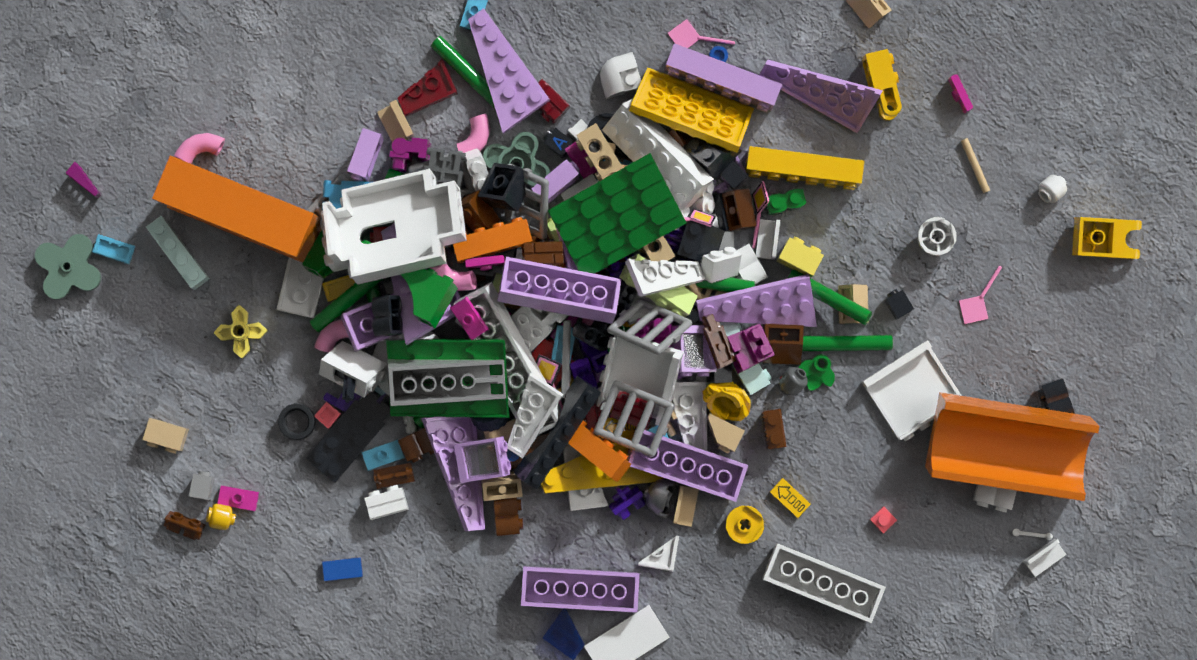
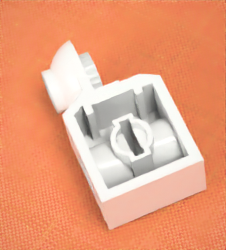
[511,306,568,352]

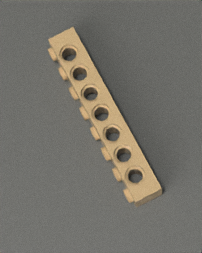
[575,123,676,261]

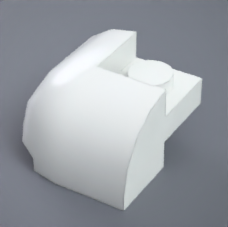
[600,52,641,99]

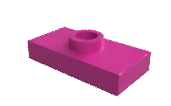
[948,74,973,114]
[565,142,597,179]
[465,255,505,271]
[450,297,489,340]
[217,485,259,511]

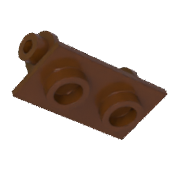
[373,463,415,489]
[163,511,206,540]

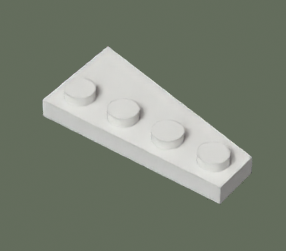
[507,373,563,458]
[672,381,707,451]
[563,444,609,511]

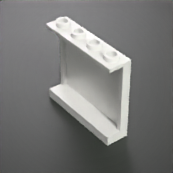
[597,336,684,426]
[861,340,962,441]

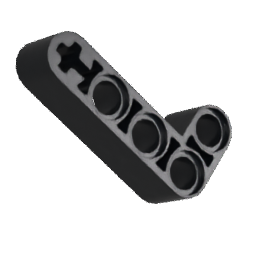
[572,279,637,351]

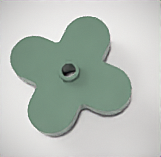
[483,132,550,187]
[35,234,101,300]

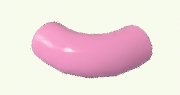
[456,114,490,153]
[174,133,225,164]
[430,264,477,291]
[314,319,349,353]

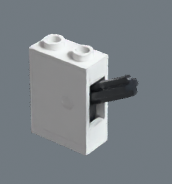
[319,341,387,403]

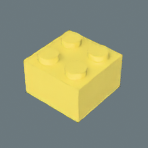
[777,236,824,278]

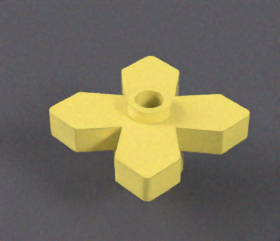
[214,305,268,358]

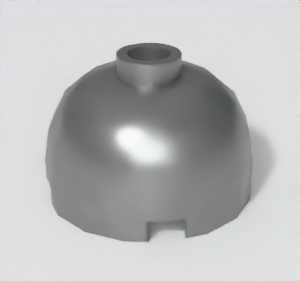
[644,479,679,519]

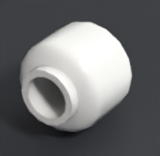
[1038,175,1067,203]

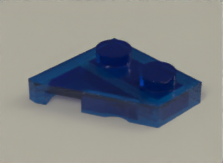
[542,608,585,660]

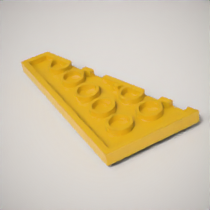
[541,436,664,494]

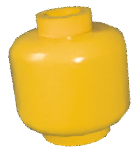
[206,504,236,531]

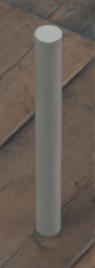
[561,320,571,398]

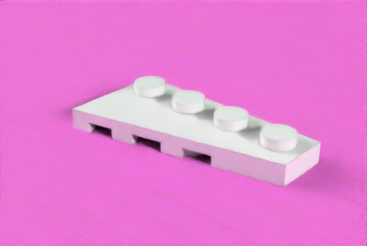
[625,259,705,297]

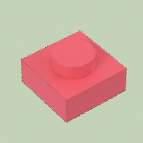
[314,402,341,429]
[869,506,897,534]

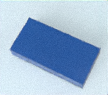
[322,557,363,581]

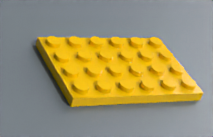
[629,67,754,153]

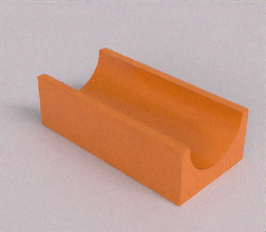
[152,155,322,263]
[925,392,1100,501]

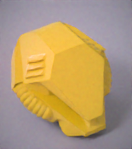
[702,382,751,421]

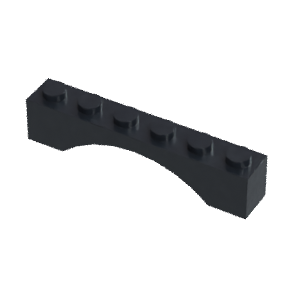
[513,376,601,489]

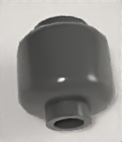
[779,367,808,395]

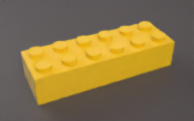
[745,146,864,190]

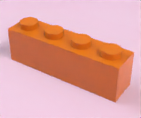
[453,217,533,264]
[568,420,631,482]

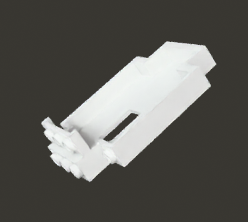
[320,169,467,284]

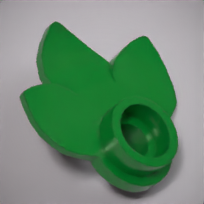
[798,354,835,391]

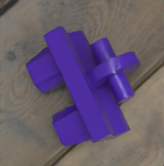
[609,486,645,520]

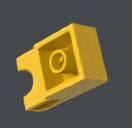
[862,49,902,121]
[1072,217,1142,259]

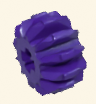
[664,225,686,253]

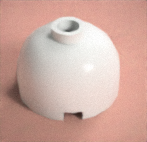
[918,217,956,256]

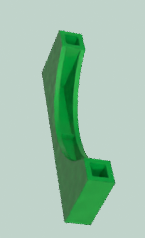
[302,230,458,329]

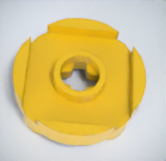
[726,506,764,544]

